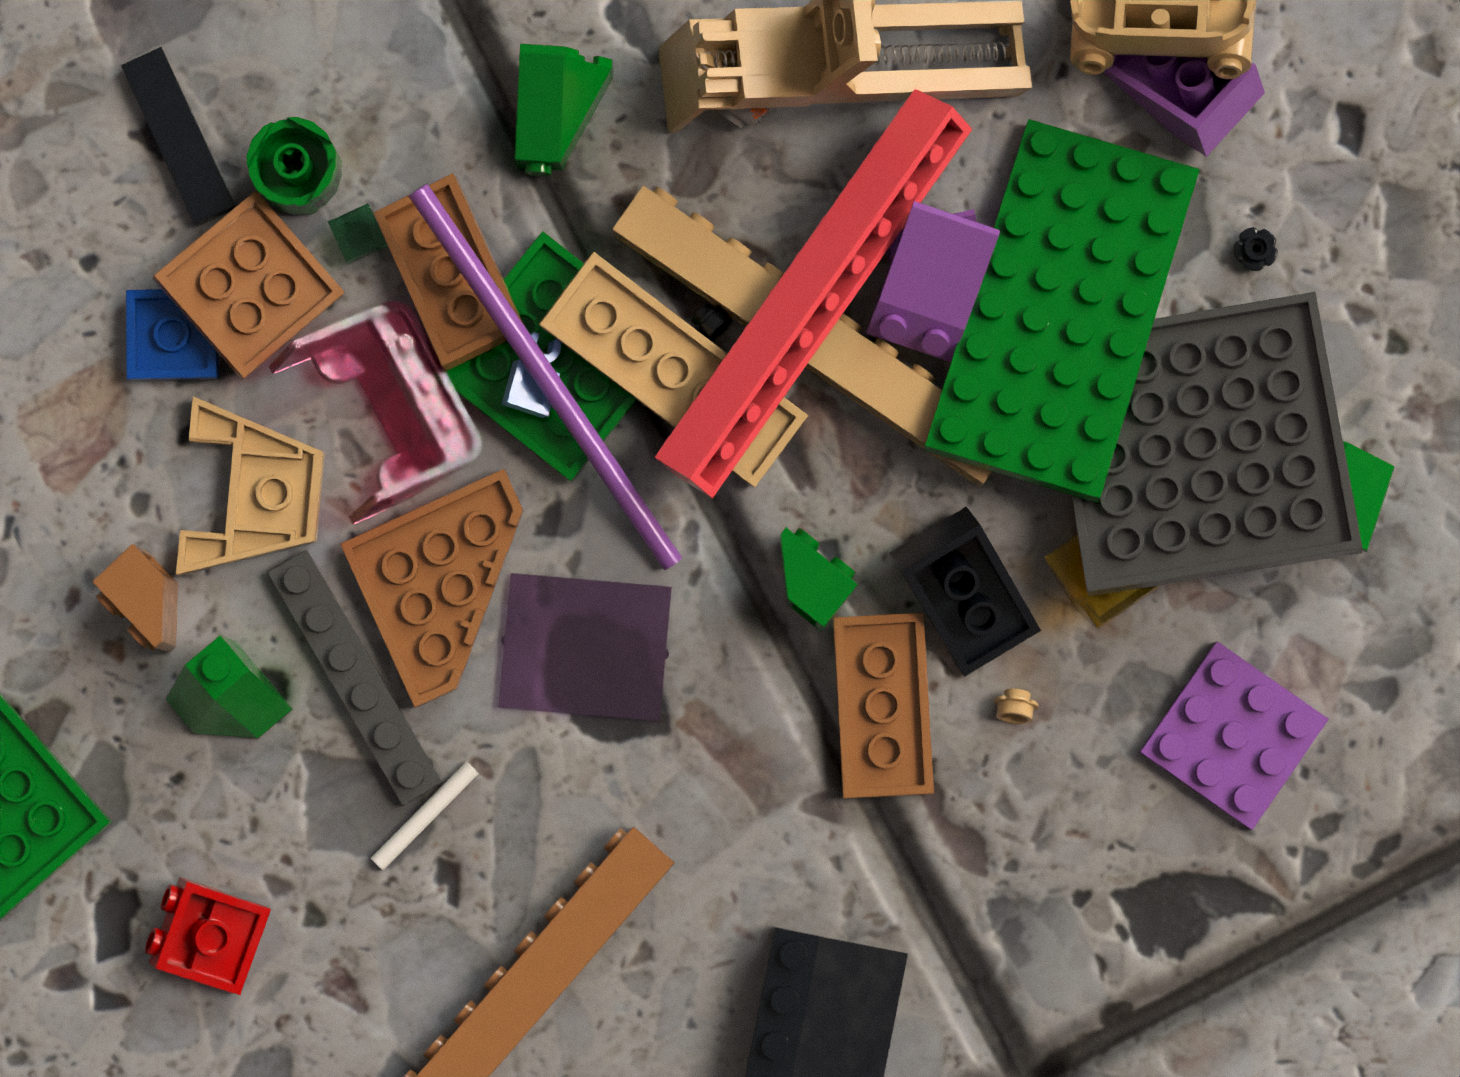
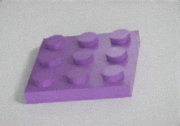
[1139,641,1329,830]

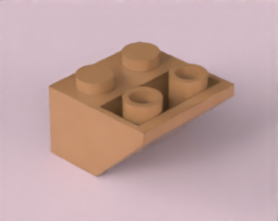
[92,544,178,653]

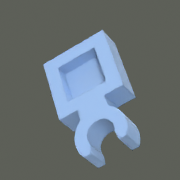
[502,332,561,418]

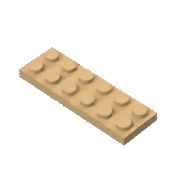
[538,252,808,487]

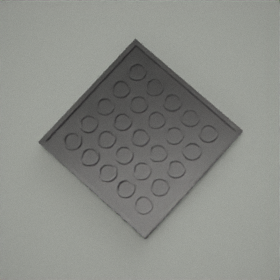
[1072,292,1362,597]

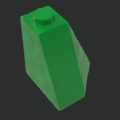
[515,43,614,177]
[166,635,293,739]

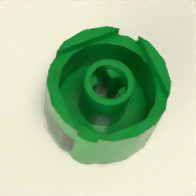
[246,117,342,215]

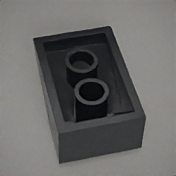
[890,506,1041,677]

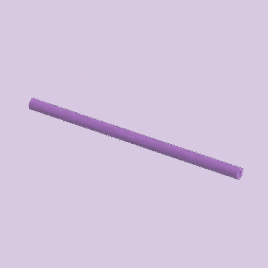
[409,184,682,570]

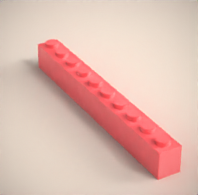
[654,89,972,498]

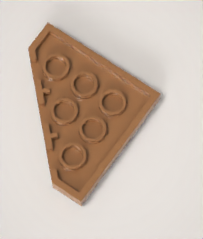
[340,469,524,708]

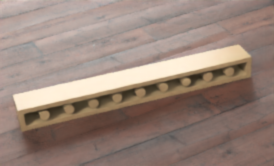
[612,185,992,488]

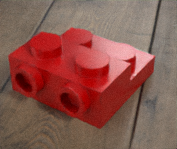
[145,877,271,995]

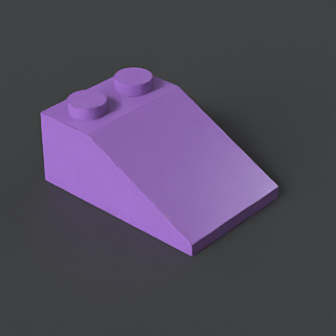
[1103,55,1265,157]
[866,201,1000,362]

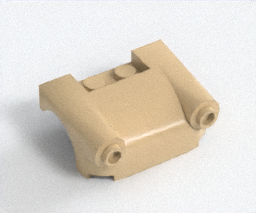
[1070,0,1256,79]

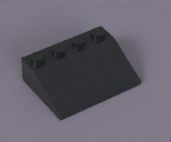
[745,926,908,1077]

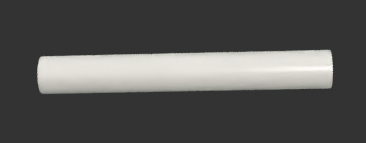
[371,761,479,870]

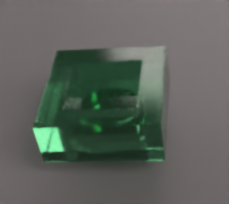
[328,203,388,265]

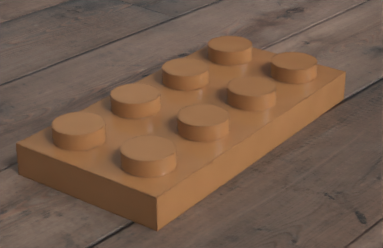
[373,173,524,371]
[833,613,934,798]

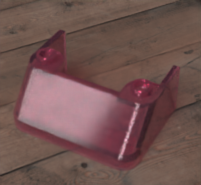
[269,301,481,524]

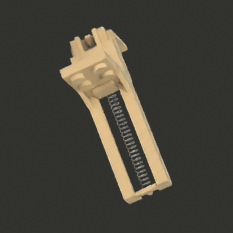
[659,0,1032,133]

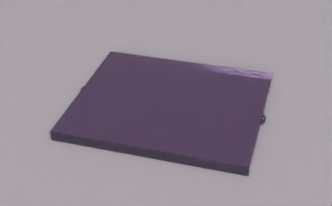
[498,573,672,721]

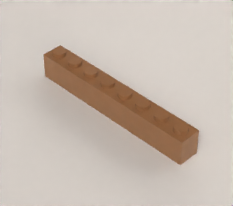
[404,827,675,1077]

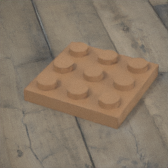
[152,191,345,380]

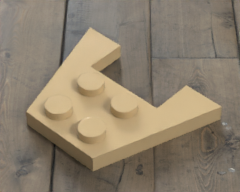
[176,396,325,576]

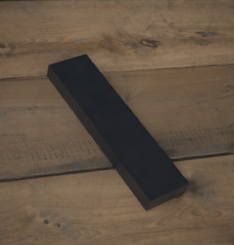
[121,47,236,227]

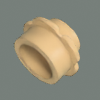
[994,688,1038,724]

